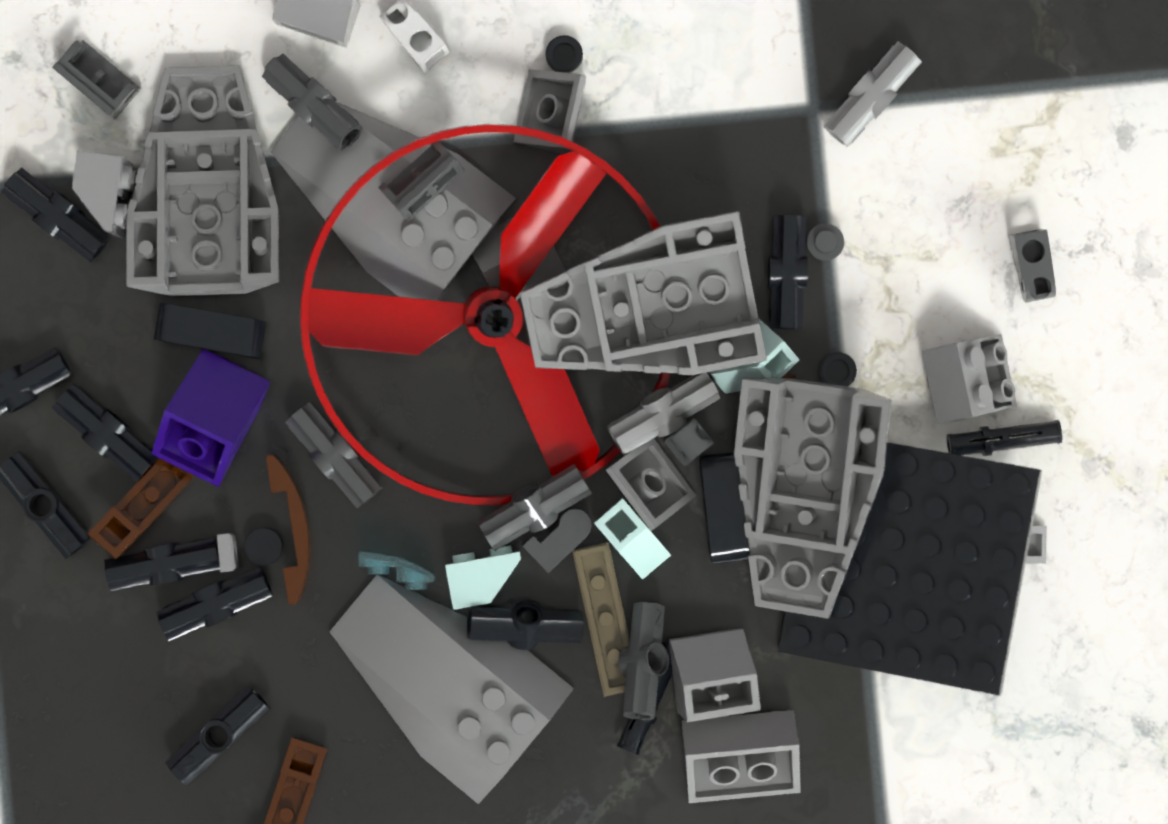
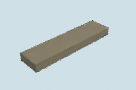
[572,542,630,697]

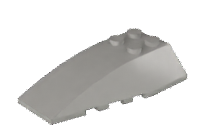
[126,65,279,296]
[271,102,517,301]
[520,211,767,375]
[734,378,892,619]
[330,574,574,804]

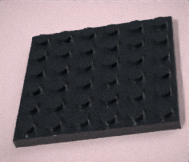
[778,442,1043,696]

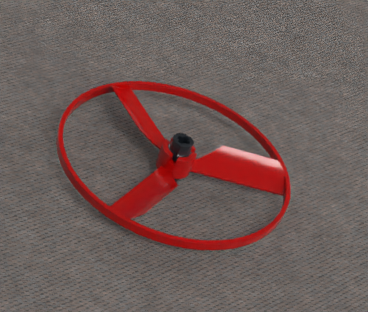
[300,124,671,505]

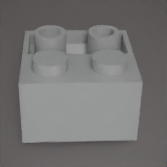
[272,0,361,48]
[72,150,137,238]
[922,334,1017,424]
[669,628,761,722]

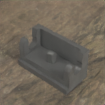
[52,40,141,120]
[378,141,465,221]

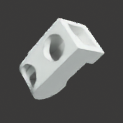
[380,0,449,74]

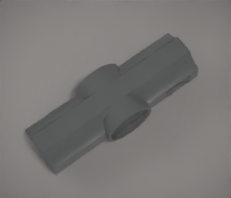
[261,53,363,151]
[285,402,382,509]
[477,464,592,551]
[618,602,669,720]

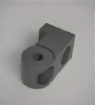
[1008,229,1056,303]
[663,418,714,467]
[523,509,592,573]

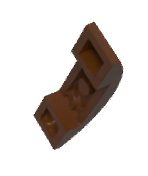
[266,455,312,605]
[87,459,195,560]
[264,737,328,824]

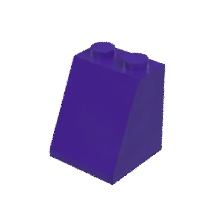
[151,349,271,487]

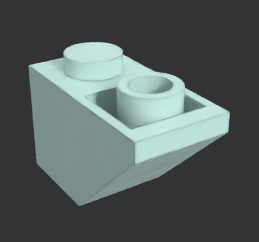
[707,318,800,394]
[594,498,671,580]
[445,545,521,610]

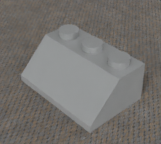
[681,710,801,803]

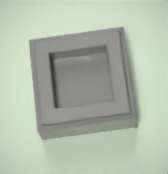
[217,533,239,572]

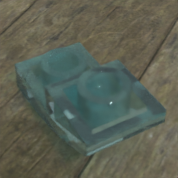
[359,551,436,590]

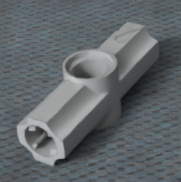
[824,41,922,147]
[606,372,720,455]

